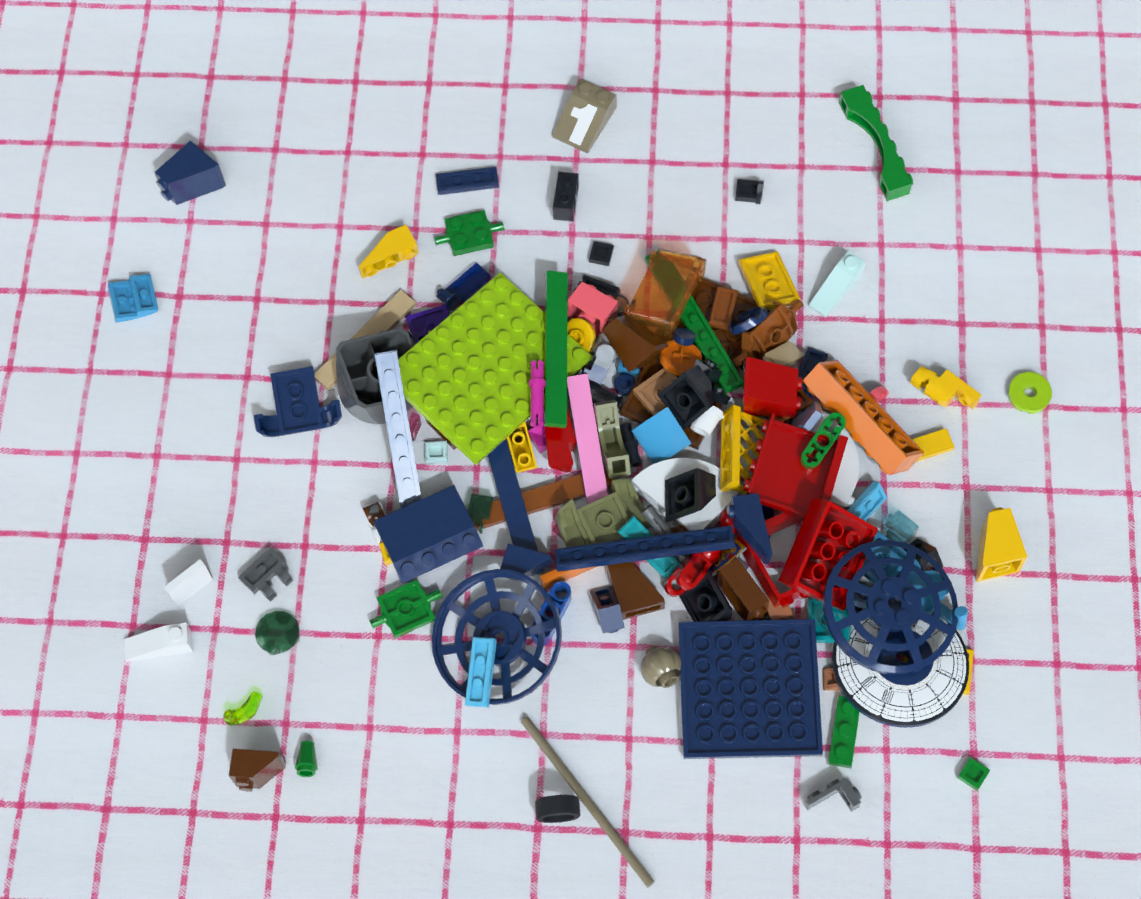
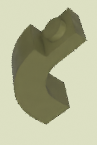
[594,399,631,479]

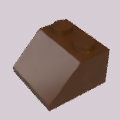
[229,748,286,792]

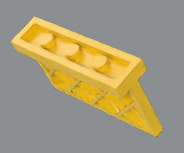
[720,404,765,494]

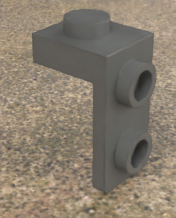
[805,778,862,812]

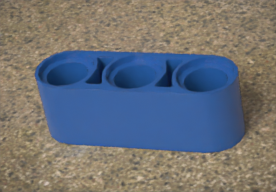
[532,581,572,646]

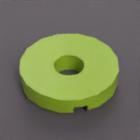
[1008,372,1052,414]

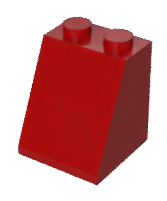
[743,357,802,418]

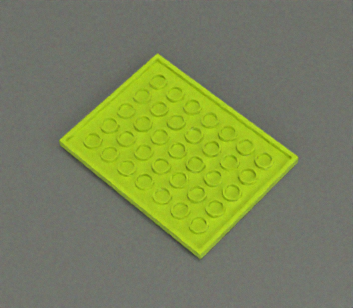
[398,272,593,465]

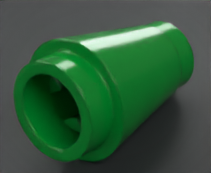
[295,741,318,777]

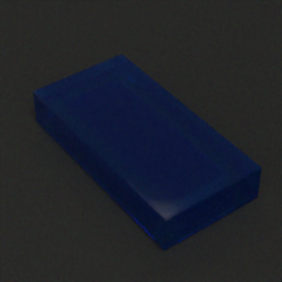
[446,262,491,305]

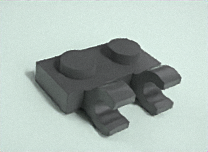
[238,547,293,602]

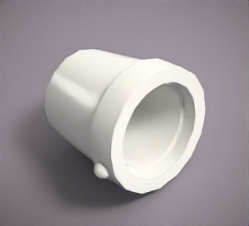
[690,406,724,437]

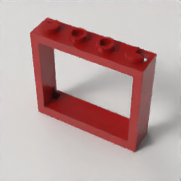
[737,512,809,608]

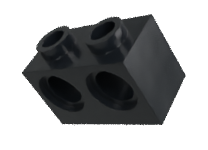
[553,171,579,222]

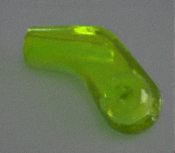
[223,692,263,726]

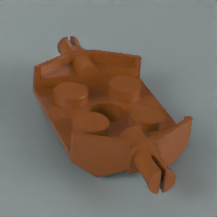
[733,299,804,367]

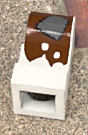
[362,501,386,546]

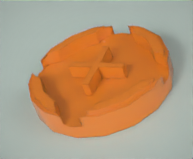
[659,340,702,376]

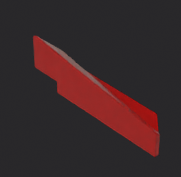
[545,408,577,473]

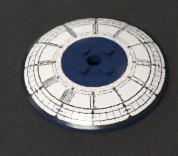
[832,608,969,728]

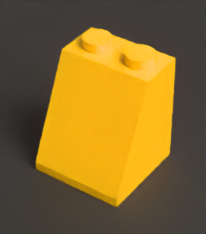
[975,507,1028,582]

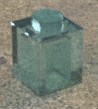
[882,510,919,549]

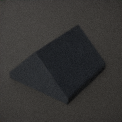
[679,571,733,622]

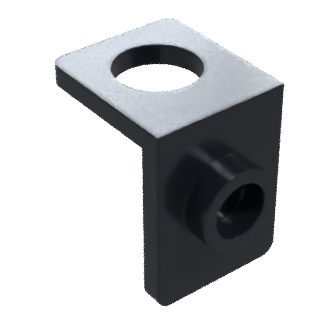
[903,538,943,572]

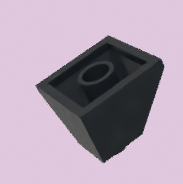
[658,365,713,430]
[665,468,716,522]

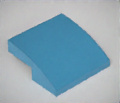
[107,274,158,323]
[632,407,692,464]

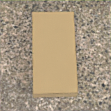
[762,341,804,367]

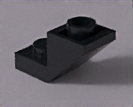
[695,358,731,405]

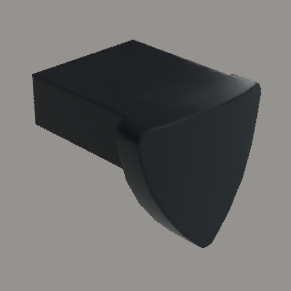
[735,179,764,204]

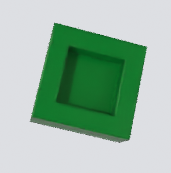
[958,757,990,791]

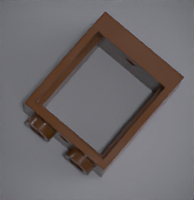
[717,558,769,621]

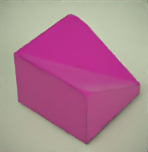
[528,425,547,454]

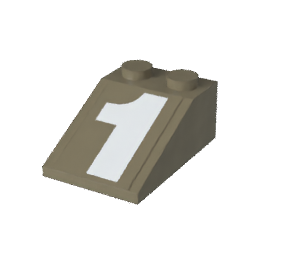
[552,79,617,154]

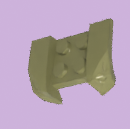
[556,478,651,547]

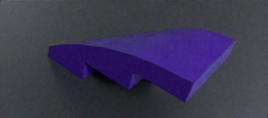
[405,304,450,345]

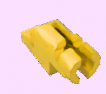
[910,366,982,409]

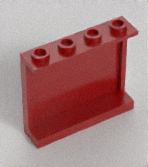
[743,413,848,518]

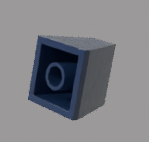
[154,141,226,205]

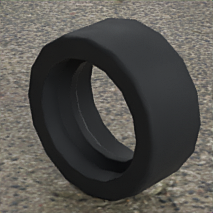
[535,795,581,823]

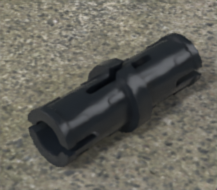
[620,423,642,468]

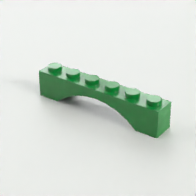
[839,85,913,201]

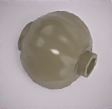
[641,646,681,688]

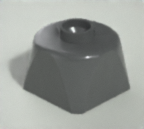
[336,328,413,424]

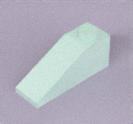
[809,251,866,318]

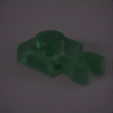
[468,493,494,534]

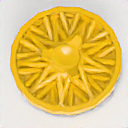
[567,318,596,354]

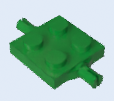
[434,210,505,256]
[369,580,443,639]

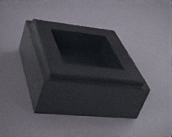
[589,241,614,266]

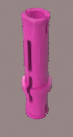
[529,360,546,427]

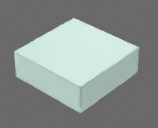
[425,441,448,465]

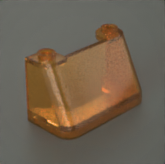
[622,248,707,342]

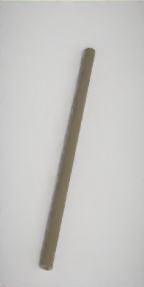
[521,717,655,888]

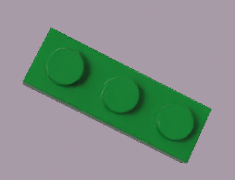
[828,696,860,769]

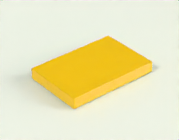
[738,251,801,311]

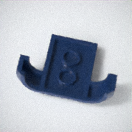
[253,366,342,437]

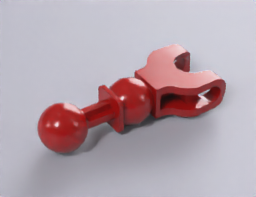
[664,508,739,597]

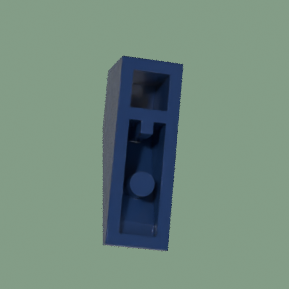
[727,493,773,564]

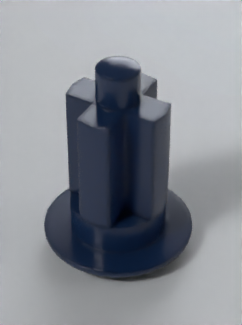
[436,288,461,311]

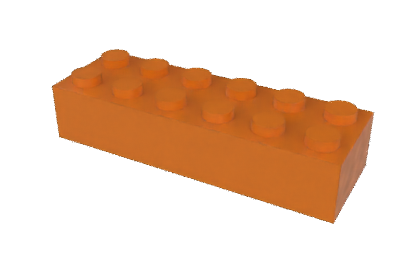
[803,360,924,475]

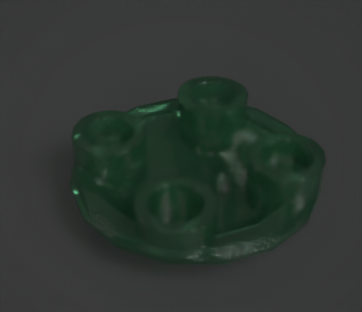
[255,611,300,655]

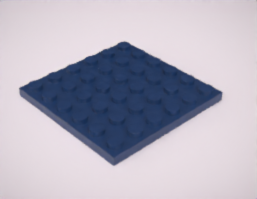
[678,619,823,759]

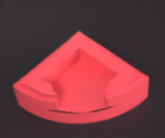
[870,386,889,403]

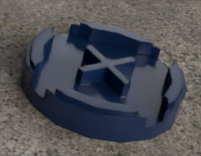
[728,306,769,335]

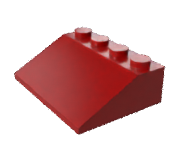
[778,498,878,611]

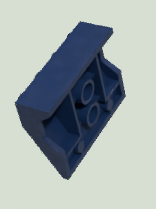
[373,485,484,584]

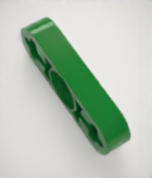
[800,412,846,469]

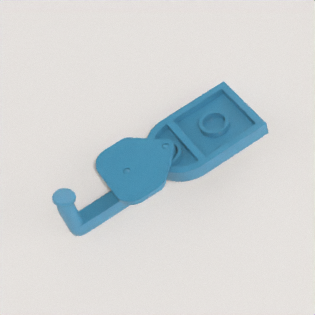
[862,531,968,630]

